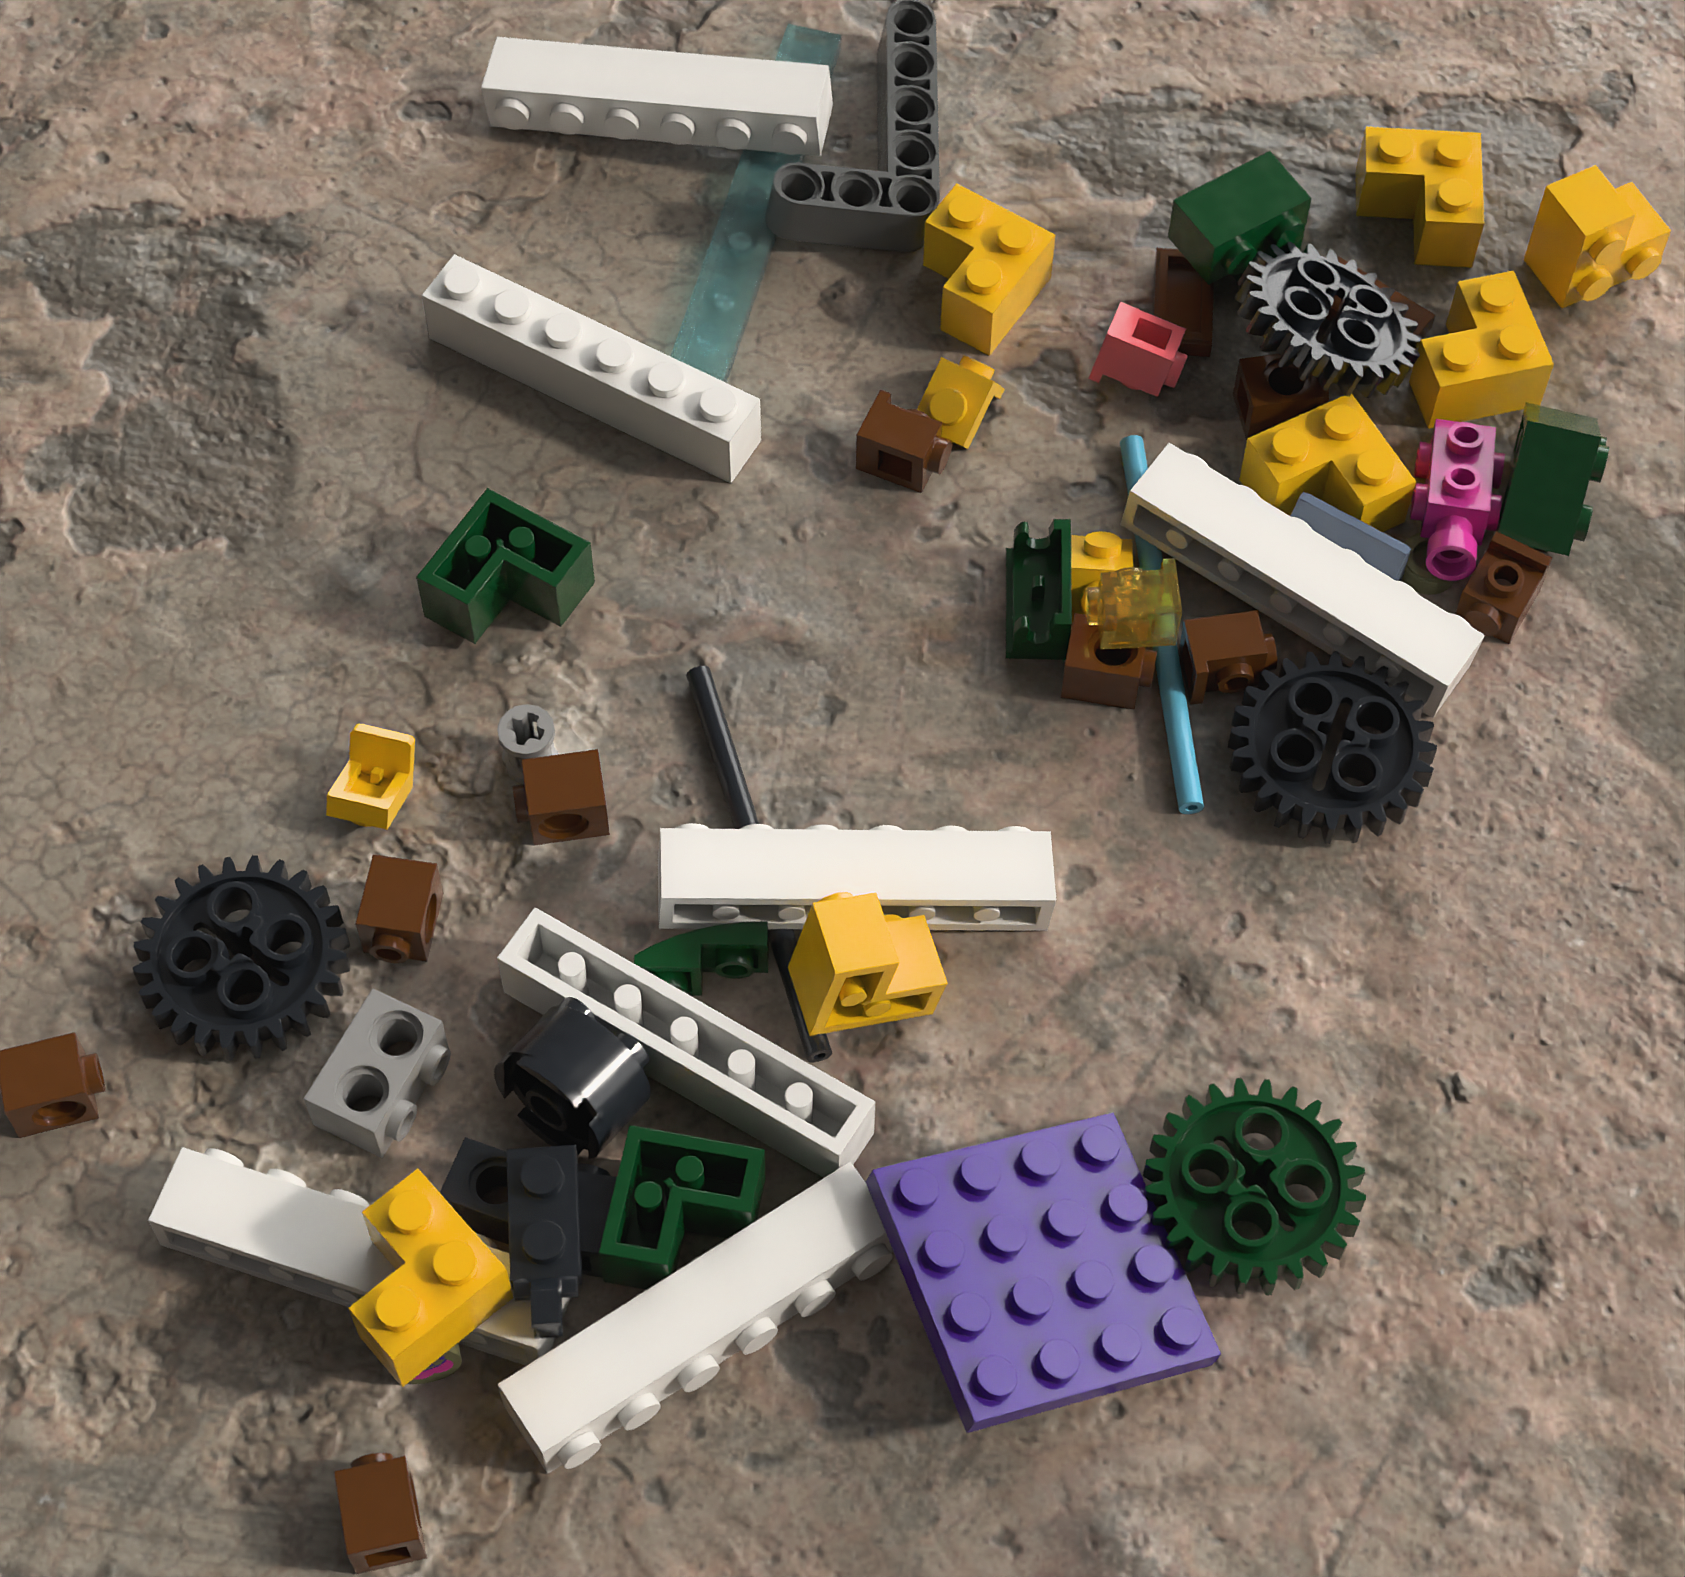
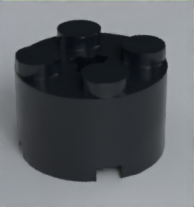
[494,997,651,1160]

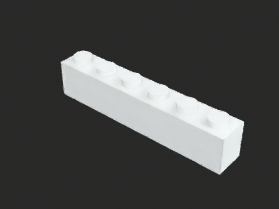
[481,37,833,156]
[422,254,761,483]
[1120,443,1485,718]
[658,823,1056,931]
[497,907,875,1178]
[148,1147,571,1366]
[498,1162,893,1474]

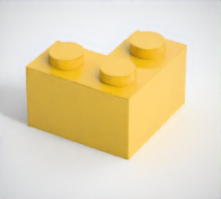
[1355,127,1484,268]
[1524,165,1671,309]
[923,183,1055,356]
[1409,270,1554,429]
[1239,393,1416,532]
[788,892,948,1036]
[348,1168,514,1388]

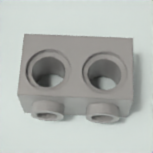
[304,988,451,1158]

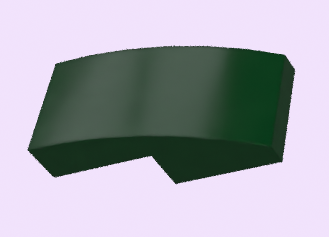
[634,921,769,996]

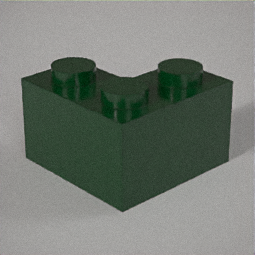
[1168,151,1311,285]
[1496,403,1609,556]
[416,488,595,644]
[599,1125,766,1290]

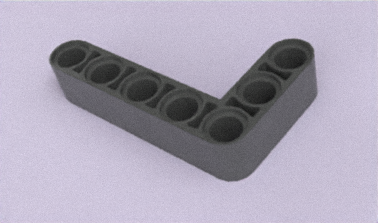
[765,0,940,252]

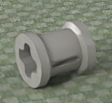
[497,704,558,784]

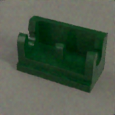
[1006,519,1072,660]

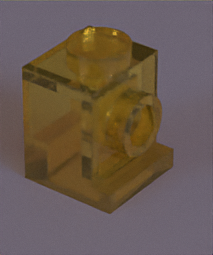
[1085,558,1182,649]

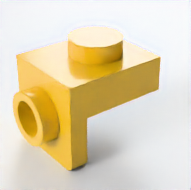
[917,355,1005,449]
[1071,531,1133,623]
[326,723,415,830]

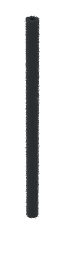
[686,666,832,1063]

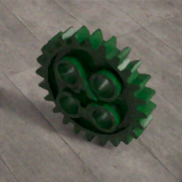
[1143,1078,1366,1296]

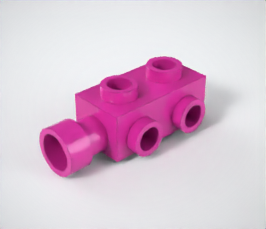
[1410,419,1505,581]

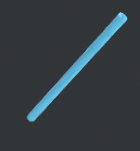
[1120,435,1204,814]

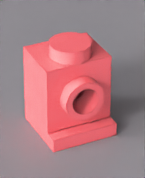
[1088,302,1188,397]

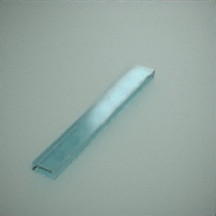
[670,24,841,383]

